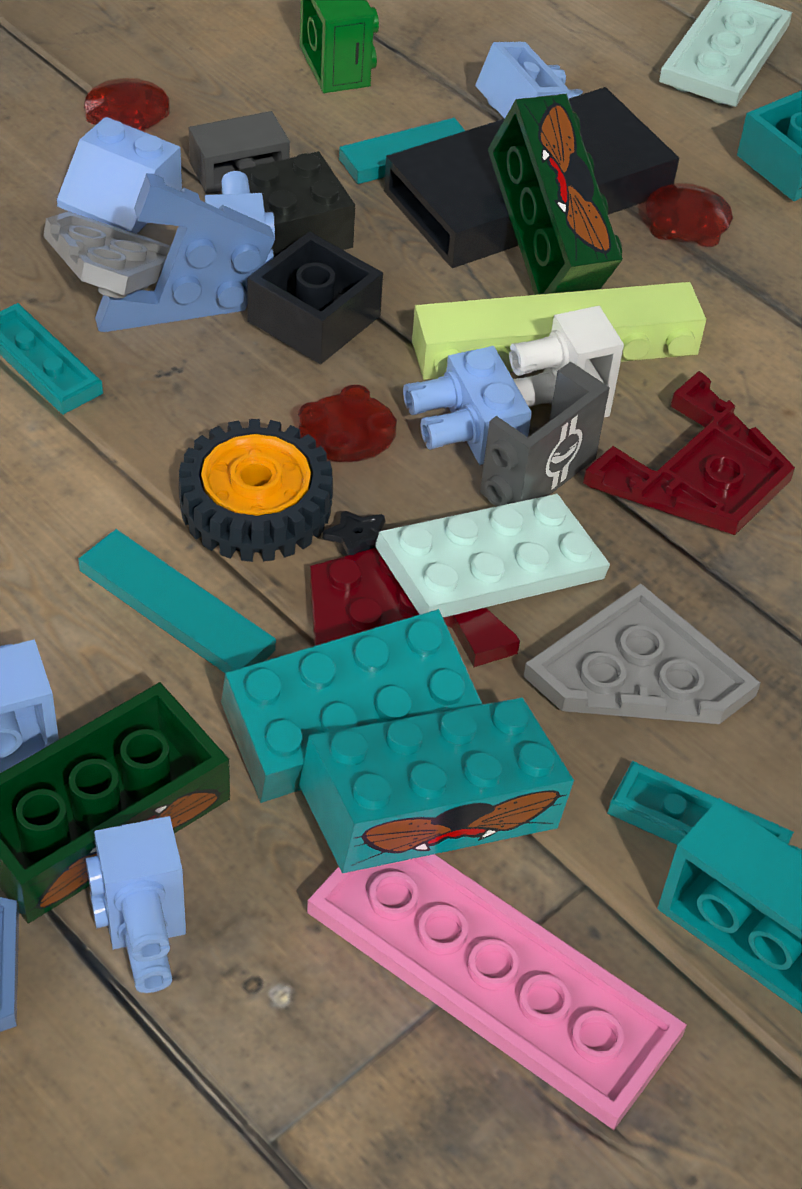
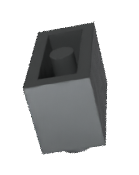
[189,111,290,194]

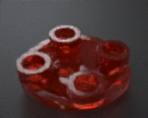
[84,78,170,132]
[645,183,733,247]
[298,385,397,462]

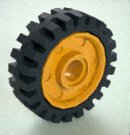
[179,419,333,562]

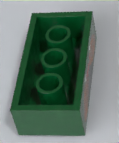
[488,94,623,295]
[0,682,230,924]

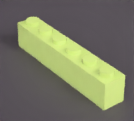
[412,282,706,380]

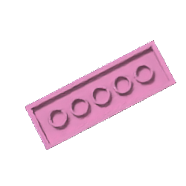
[307,854,687,1130]

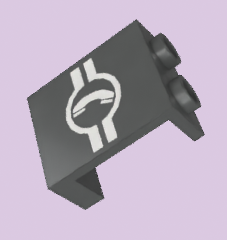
[480,361,610,506]

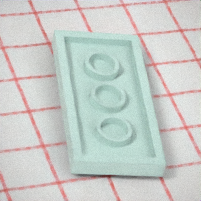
[659,0,792,107]
[375,494,610,617]

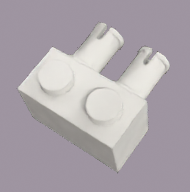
[509,306,624,417]

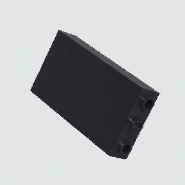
[384,87,679,269]

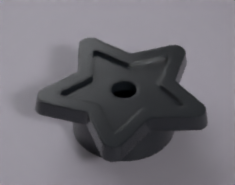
[322,511,386,556]

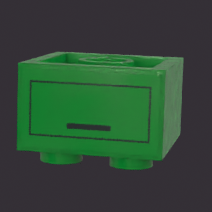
[300,0,379,93]

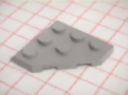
[43,211,171,298]
[523,584,761,724]

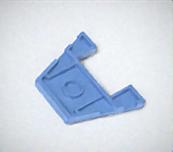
[95,173,275,332]

